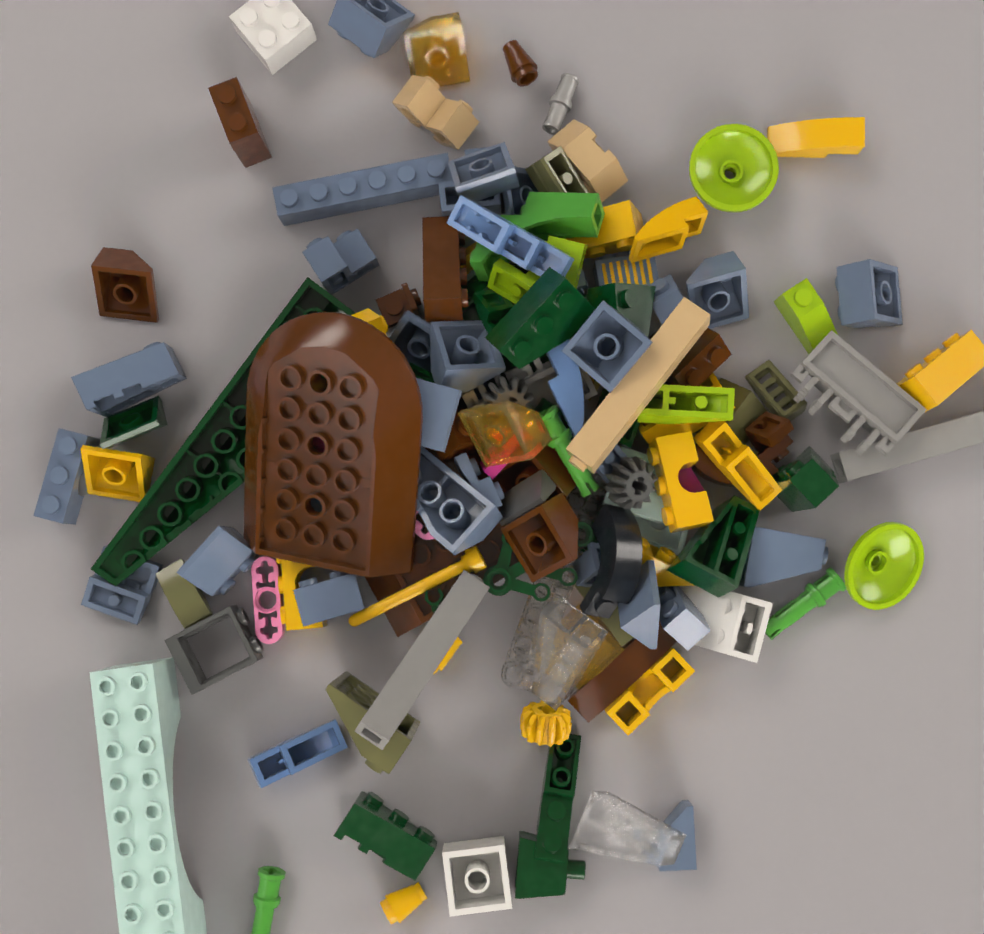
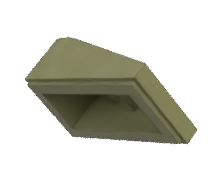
[745,360,807,421]

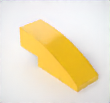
[767,117,865,158]
[628,196,708,263]
[693,421,782,511]

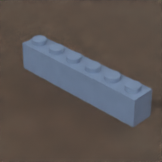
[272,152,453,226]

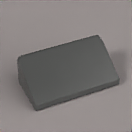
[499,469,556,526]

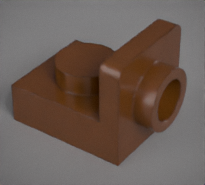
[376,282,422,328]
[744,411,794,452]

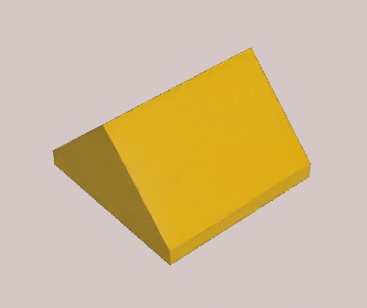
[80,445,155,502]

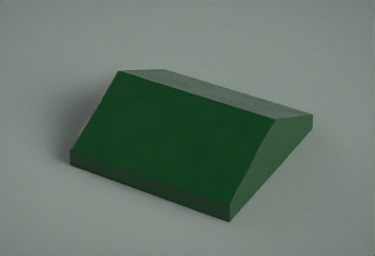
[100,395,168,449]

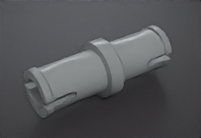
[542,73,579,135]

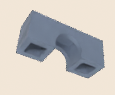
[33,428,100,525]

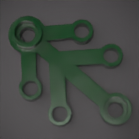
[483,522,593,602]

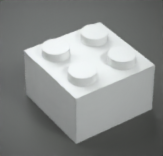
[229,0,317,75]
[442,836,512,917]

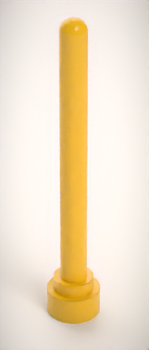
[348,546,487,627]

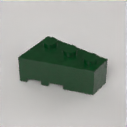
[667,495,760,598]
[333,791,437,881]

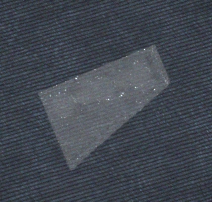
[569,791,686,866]

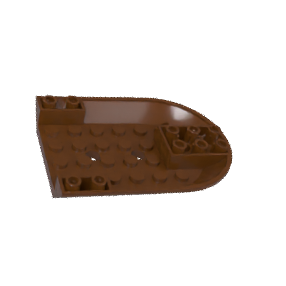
[243,312,423,578]

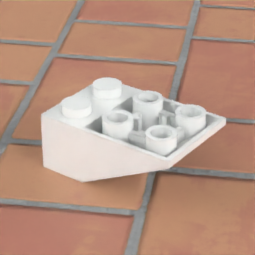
[679,586,773,663]

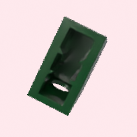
[515,831,586,899]

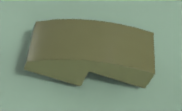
[155,558,213,629]

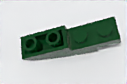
[534,734,581,864]

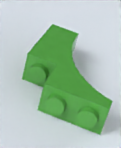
[470,192,605,282]

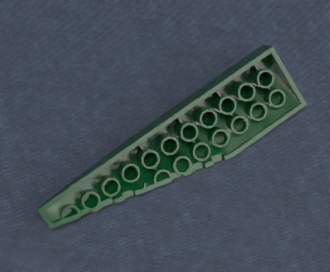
[91,277,355,587]

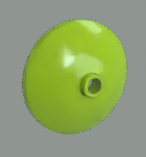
[689,124,779,213]
[844,522,924,610]

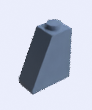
[739,526,828,587]

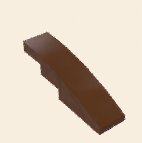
[568,621,677,723]

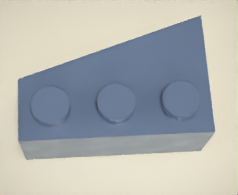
[71,342,187,417]

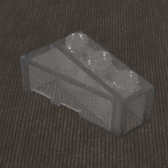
[532,595,608,710]

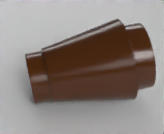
[503,40,538,87]

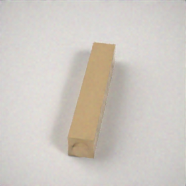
[566,297,711,474]

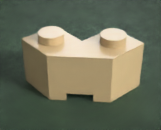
[392,75,479,150]
[547,119,628,203]

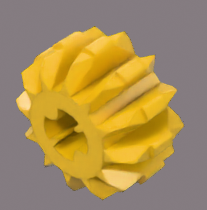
[520,700,572,747]

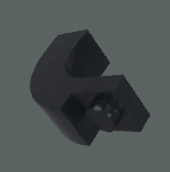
[580,504,643,619]

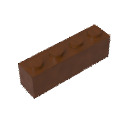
[422,216,468,322]

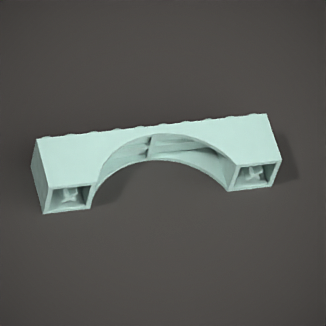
[89,657,207,934]

